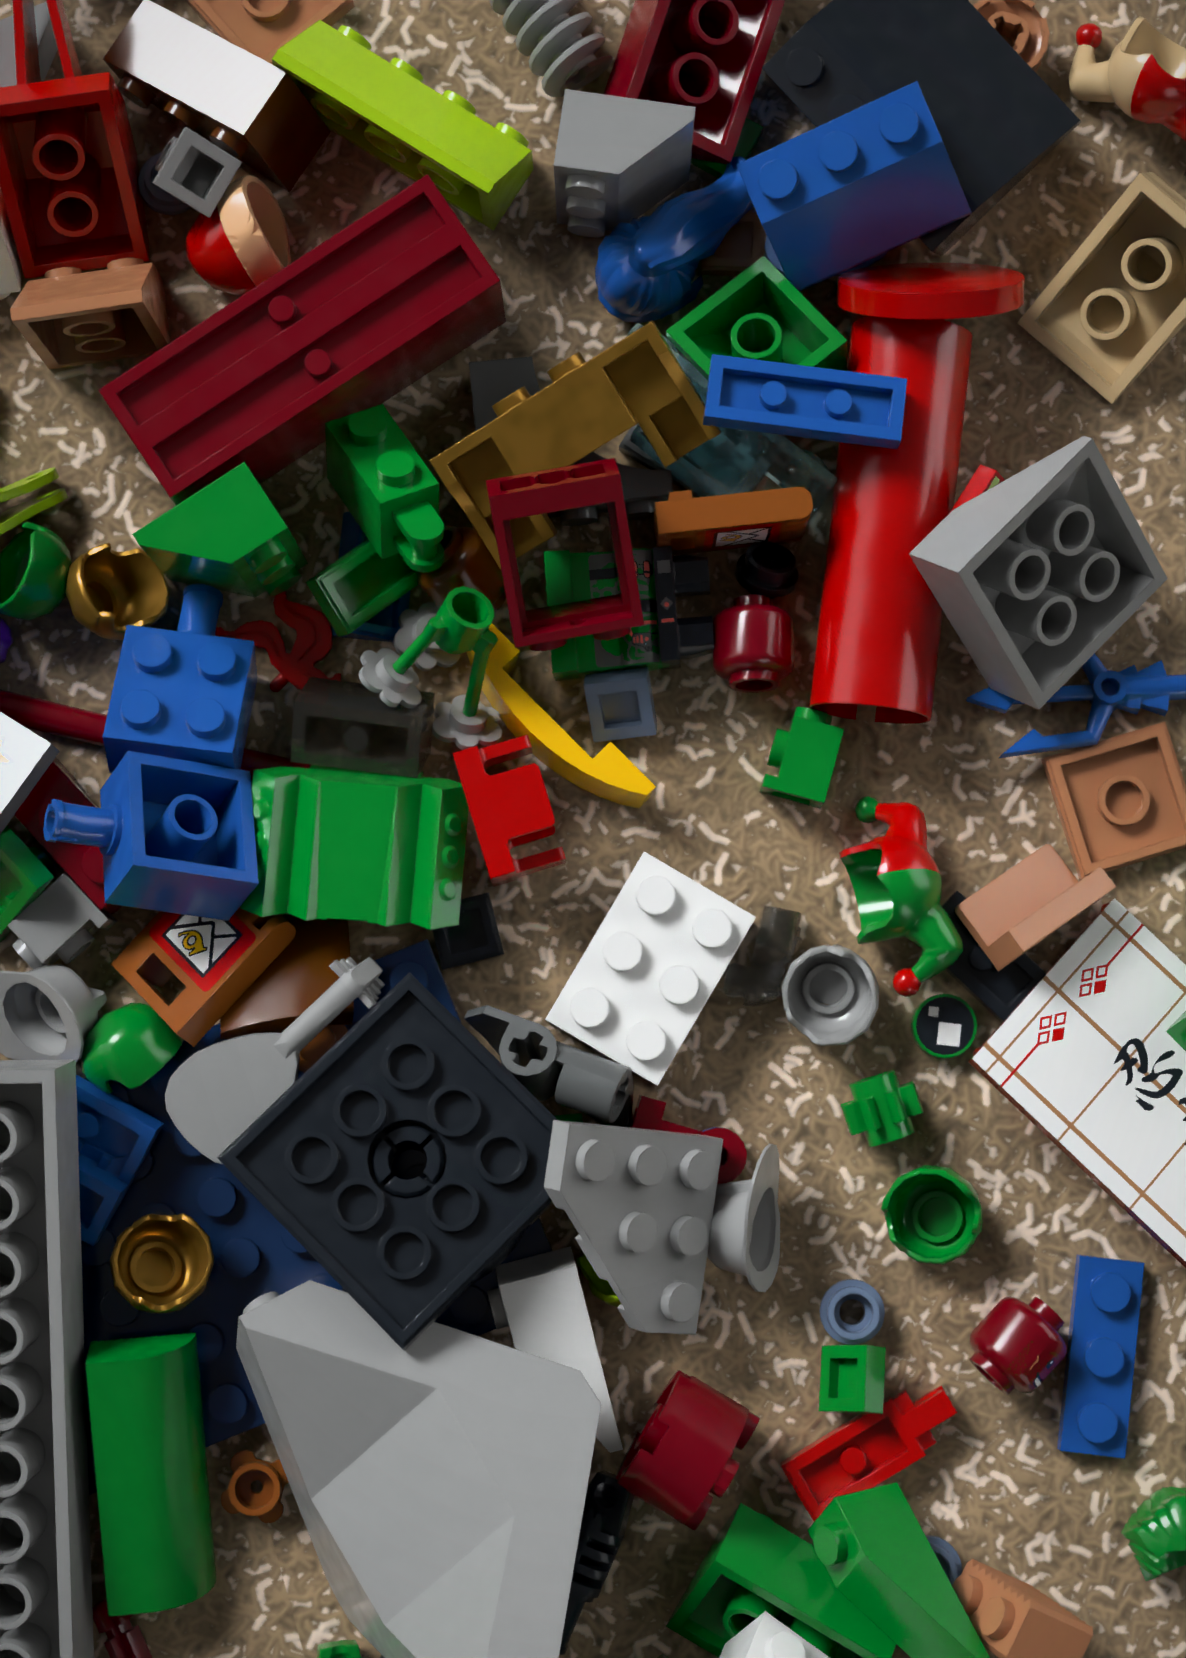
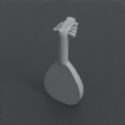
[165,956,385,1164]

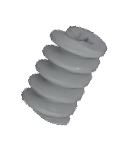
[489,0,614,97]

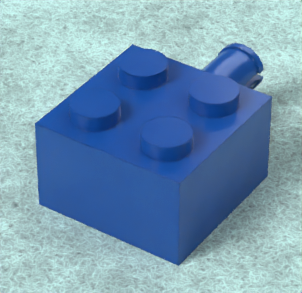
[102,584,258,773]
[43,751,259,921]

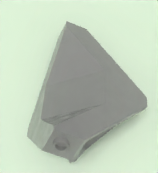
[236,1280,601,1658]

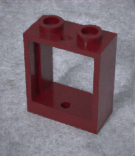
[486,458,644,651]

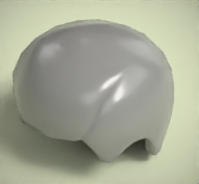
[781,944,879,1046]

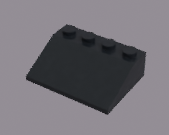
[762,0,1081,256]

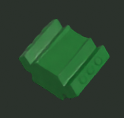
[240,763,469,930]

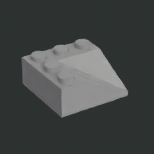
[909,436,1168,709]

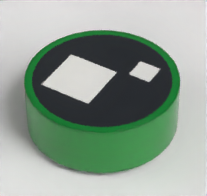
[911,994,977,1058]

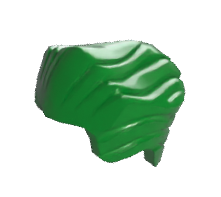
[1121,1486,1186,1581]

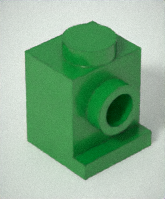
[759,707,844,809]

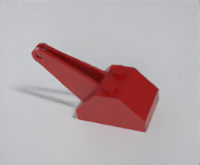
[0,0,149,279]

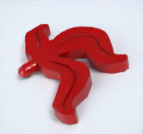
[215,591,342,696]

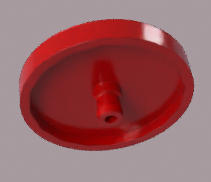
[838,262,1025,320]

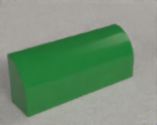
[86,1333,216,1617]

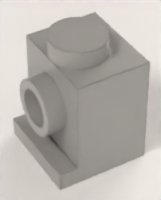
[152,127,242,218]
[7,872,117,969]

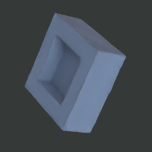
[584,667,657,742]

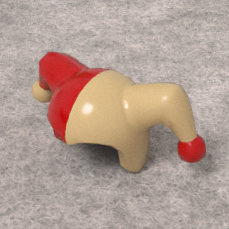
[1069,16,1186,141]

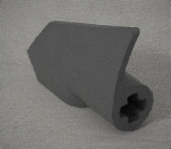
[464,1005,634,1127]

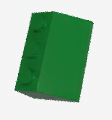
[132,462,308,597]
[666,1503,896,1658]

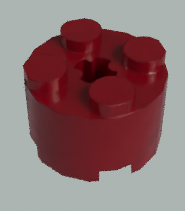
[616,1370,760,1531]

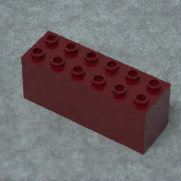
[98,174,506,505]

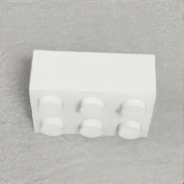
[545,852,756,1086]

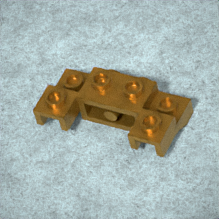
[429,321,721,569]

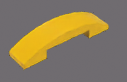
[467,623,656,808]

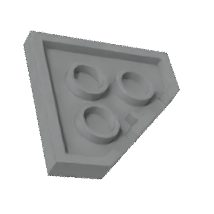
[544,1120,723,1335]

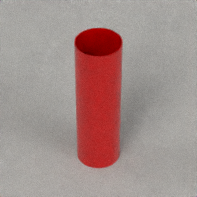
[809,316,973,724]

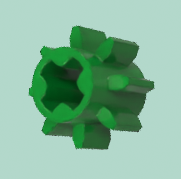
[841,1070,924,1147]

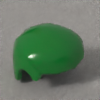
[0,522,72,620]
[81,1003,184,1094]
[881,1165,983,1265]

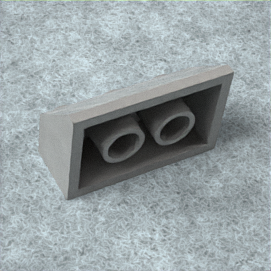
[553,89,696,237]

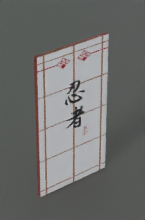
[968,898,1186,1268]

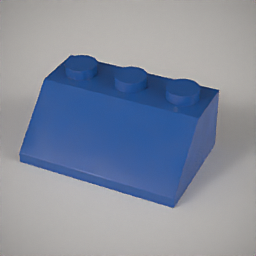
[736,81,972,292]

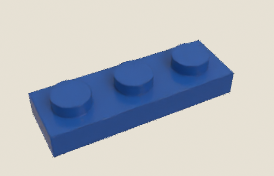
[703,354,907,449]
[1057,1254,1144,1459]

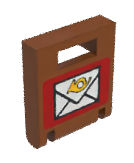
[653,487,813,556]
[111,907,296,1047]

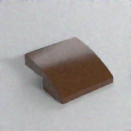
[220,913,354,1039]

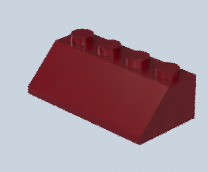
[604,0,785,164]

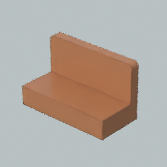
[955,844,1116,972]

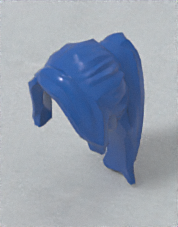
[595,157,754,323]

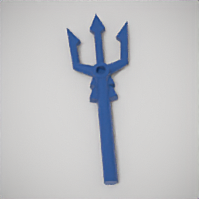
[966,653,1186,759]

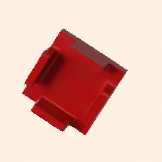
[452,735,566,887]

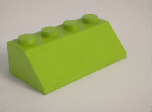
[272,20,534,231]

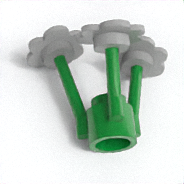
[358,586,502,750]

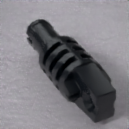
[559,1471,634,1655]

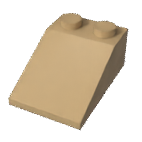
[1017,172,1186,404]

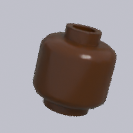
[417,526,506,613]

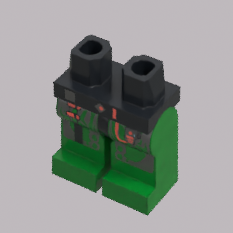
[544,546,715,681]

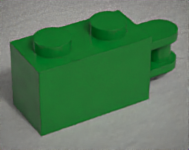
[325,404,444,572]

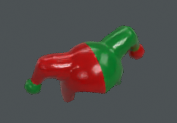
[839,796,963,997]

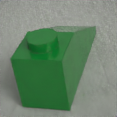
[807,1482,990,1658]

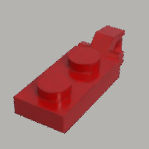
[780,1386,957,1522]

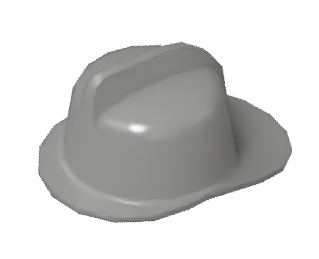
[0,964,107,1062]
[707,1143,780,1292]

